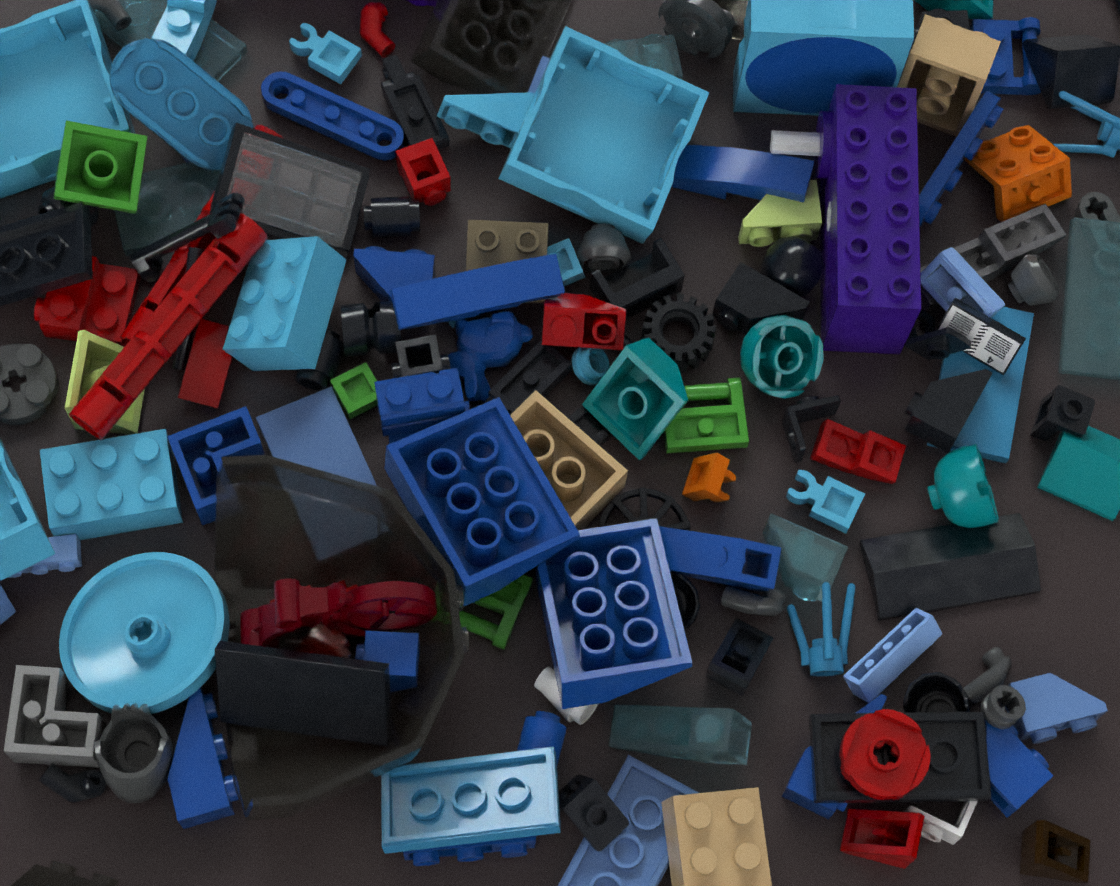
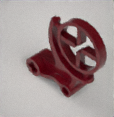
[240,578,437,649]

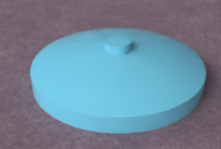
[59,552,230,714]

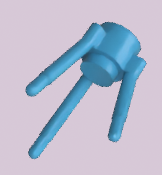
[1052,91,1120,158]
[787,582,856,677]

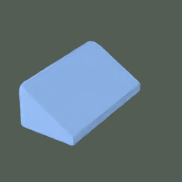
[920,247,1005,318]

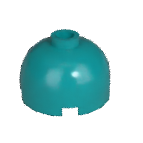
[740,315,824,399]
[927,444,999,528]

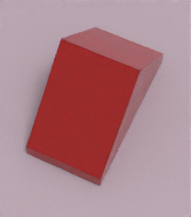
[840,809,925,869]

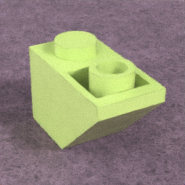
[738,180,822,247]

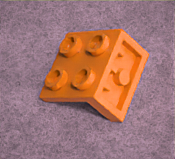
[964,125,1072,222]

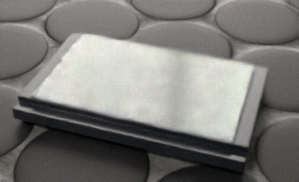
[210,123,370,259]

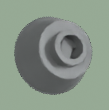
[576,224,631,273]
[1008,254,1060,306]

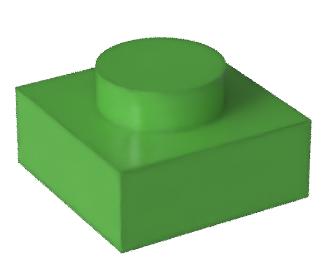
[330,362,377,419]

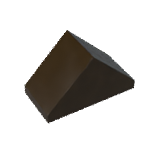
[1020,820,1091,883]

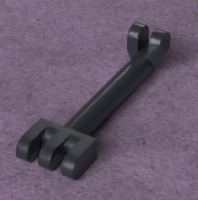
[130,193,245,282]

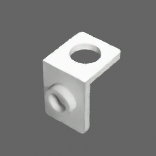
[904,801,977,845]

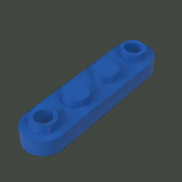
[261,71,404,161]
[919,90,1004,228]

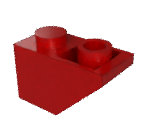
[542,293,626,350]

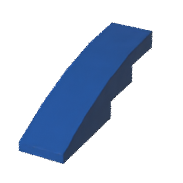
[671,145,814,202]
[390,254,565,330]

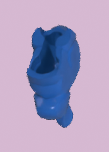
[448,311,534,402]

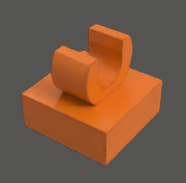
[682,452,736,502]

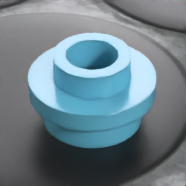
[572,347,610,385]

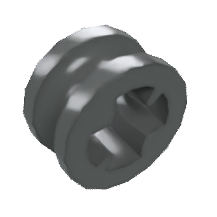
[981,685,1026,729]

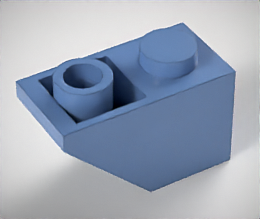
[1005,673,1108,744]

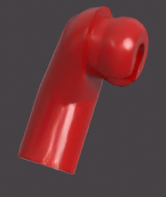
[360,2,396,58]

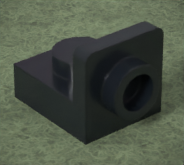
[1030,384,1095,441]

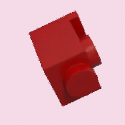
[396,138,451,206]

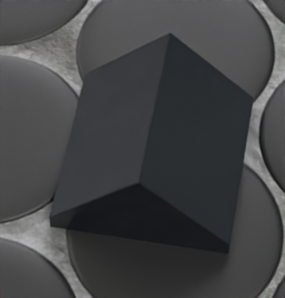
[1022,34,1120,109]

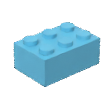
[222,236,346,371]
[40,429,183,540]

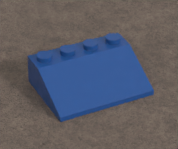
[384,397,580,607]
[534,518,692,709]

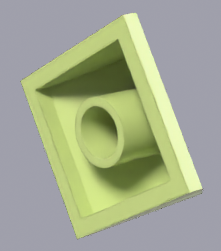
[65,330,145,434]

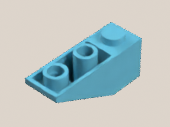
[436,92,534,149]

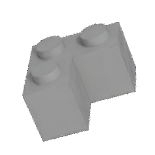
[4,665,107,768]

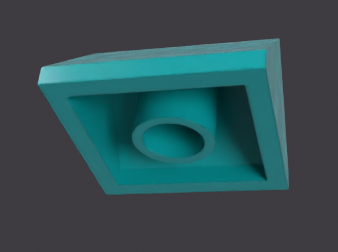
[1037,426,1120,521]

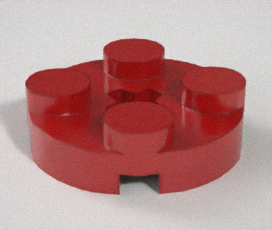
[839,709,931,800]

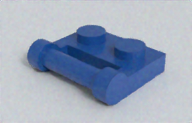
[970,17,1041,95]

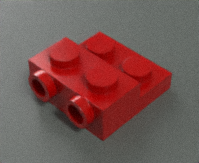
[34,256,141,347]

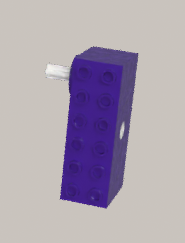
[770,84,921,354]

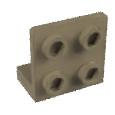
[466,220,548,304]

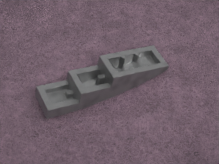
[920,204,1067,312]

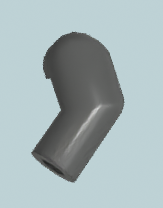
[88,0,132,31]

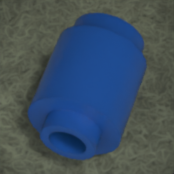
[517,711,567,766]

